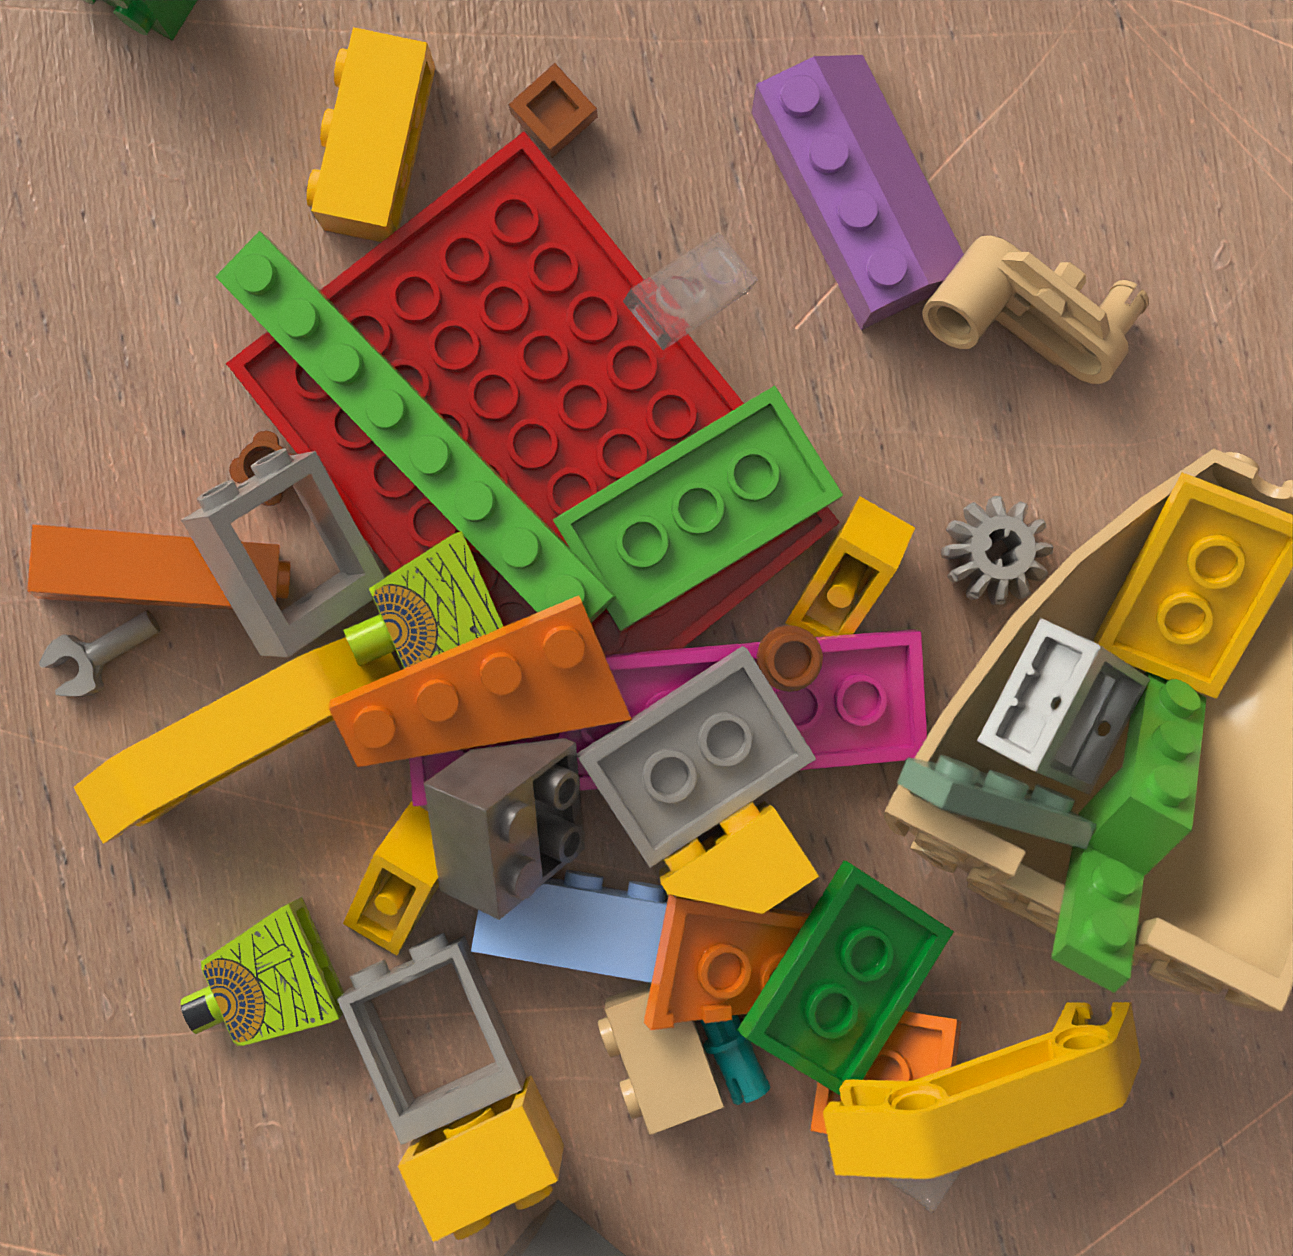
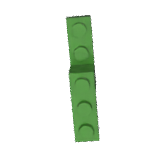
[1051,672,1207,993]

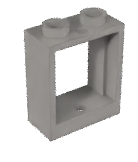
[181,448,385,657]
[977,618,1150,795]
[337,933,526,1145]

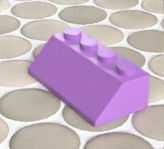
[751,55,964,330]

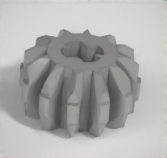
[941,496,1054,605]

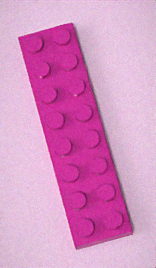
[409,629,927,806]

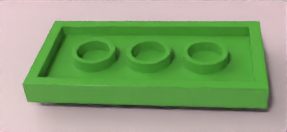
[553,385,843,632]

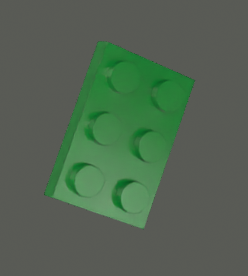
[737,860,954,1095]

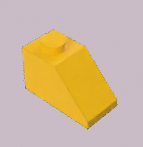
[785,496,915,637]
[343,801,439,956]

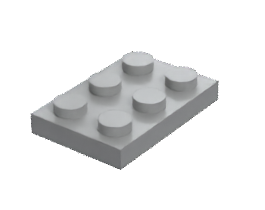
[577,646,816,868]

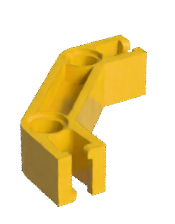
[74,637,400,844]
[823,1002,1141,1179]

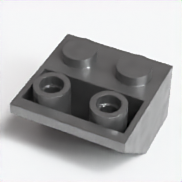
[424,738,585,920]

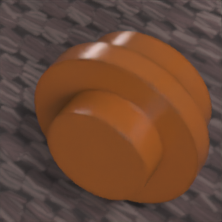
[756,625,823,692]

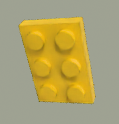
[1093,472,1293,699]

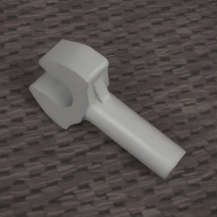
[39,610,160,697]

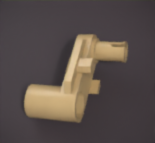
[922,235,1149,384]

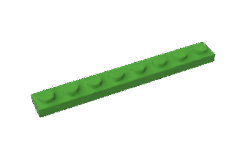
[215,231,617,623]

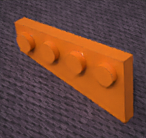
[329,595,632,767]
[644,895,810,1030]

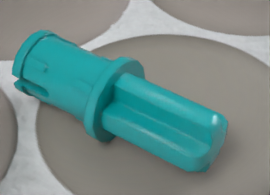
[700,1015,771,1105]

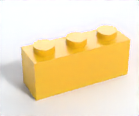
[306,27,436,242]

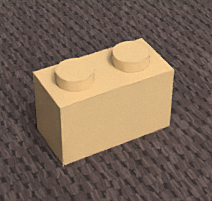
[598,983,724,1135]

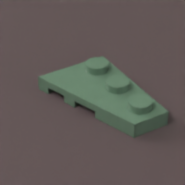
[897,755,1097,849]

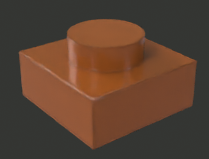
[508,63,598,158]

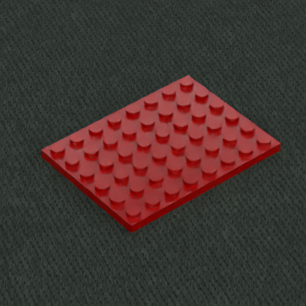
[226,131,840,655]

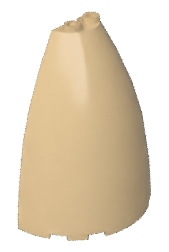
[884,448,1293,1012]

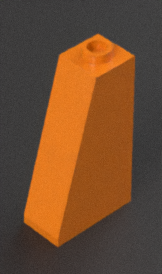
[27,524,291,610]

